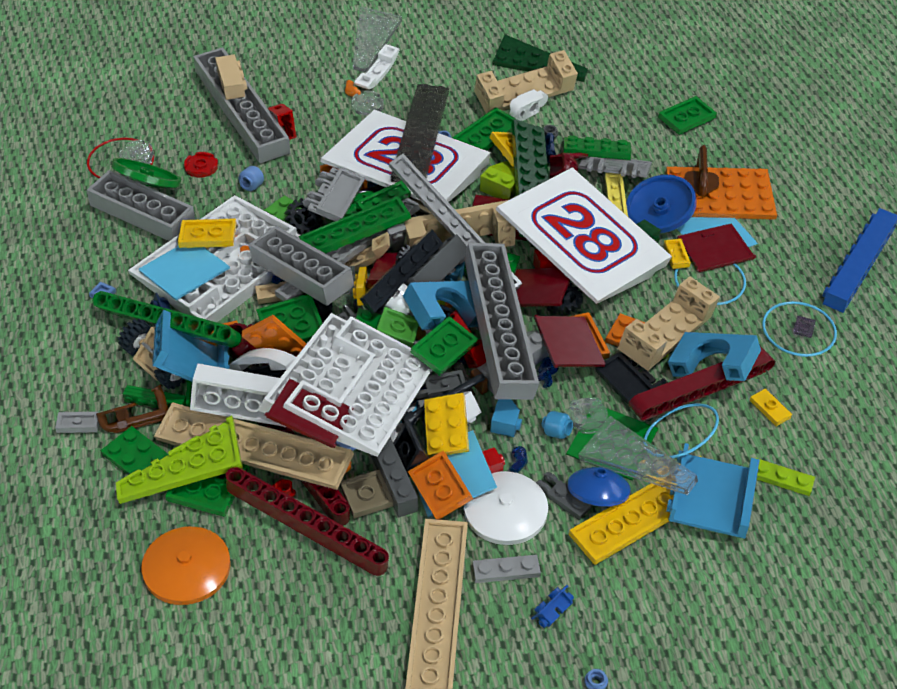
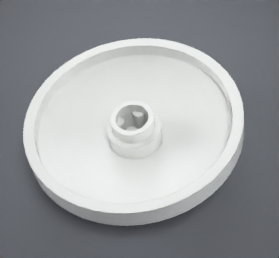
[464,471,548,545]

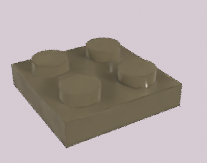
[340,470,394,518]

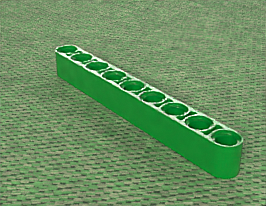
[92,291,241,348]

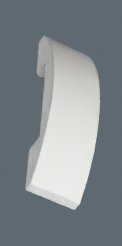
[354,44,399,89]
[229,348,296,371]

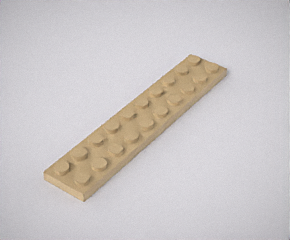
[154,403,354,490]
[405,519,468,689]

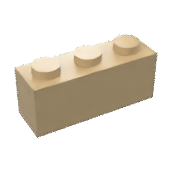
[215,54,247,100]

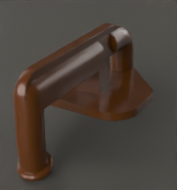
[684,145,719,197]
[96,384,168,433]

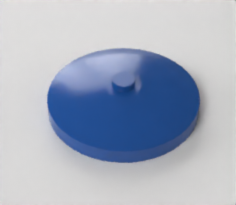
[626,175,697,233]

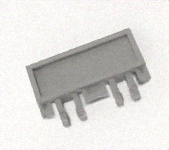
[579,157,652,178]
[302,167,365,221]

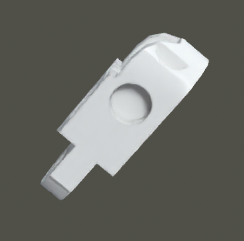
[509,89,548,121]

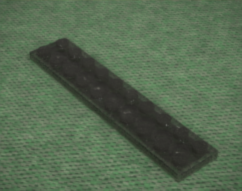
[391,84,449,182]

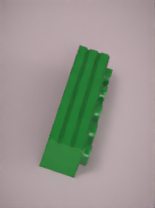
[123,385,186,409]

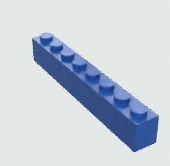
[822,208,897,313]

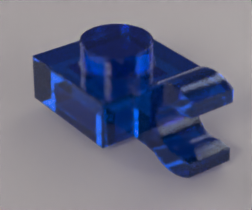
[537,357,559,388]

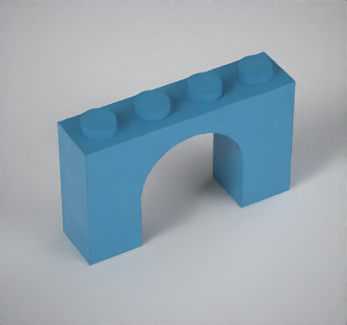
[403,281,479,330]
[668,332,761,381]

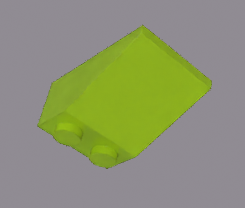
[480,161,516,199]

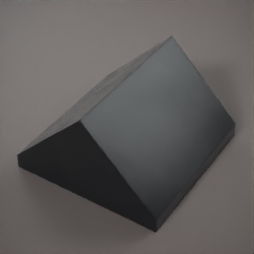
[393,420,430,477]

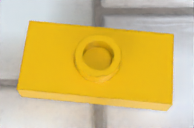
[663,239,691,269]
[750,389,792,426]

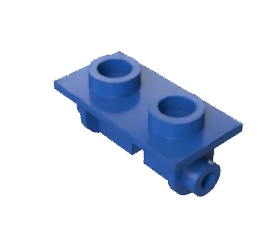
[531,585,574,628]

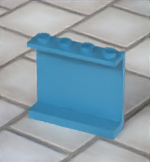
[153,310,230,382]
[666,443,759,539]

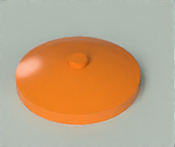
[141,526,231,605]

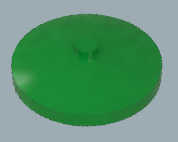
[111,158,182,188]

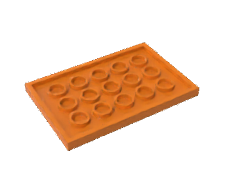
[666,166,777,219]

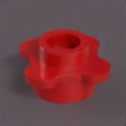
[273,479,296,497]

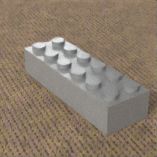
[87,170,195,241]
[248,226,354,306]

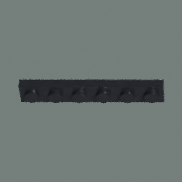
[360,229,443,314]

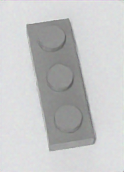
[473,555,541,583]

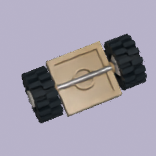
[118,319,186,389]

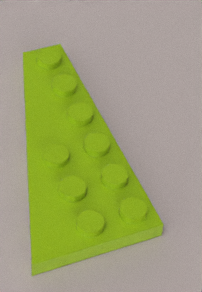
[116,415,243,504]

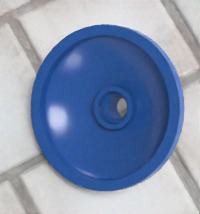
[567,467,631,506]

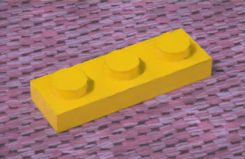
[353,267,368,306]

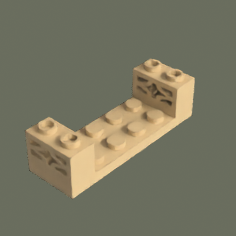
[474,50,578,114]
[404,200,516,248]
[617,276,720,371]

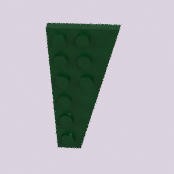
[493,34,588,82]

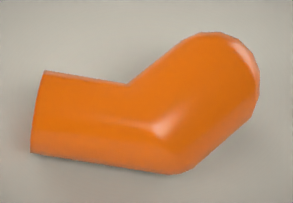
[345,80,361,98]

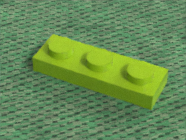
[755,458,815,496]

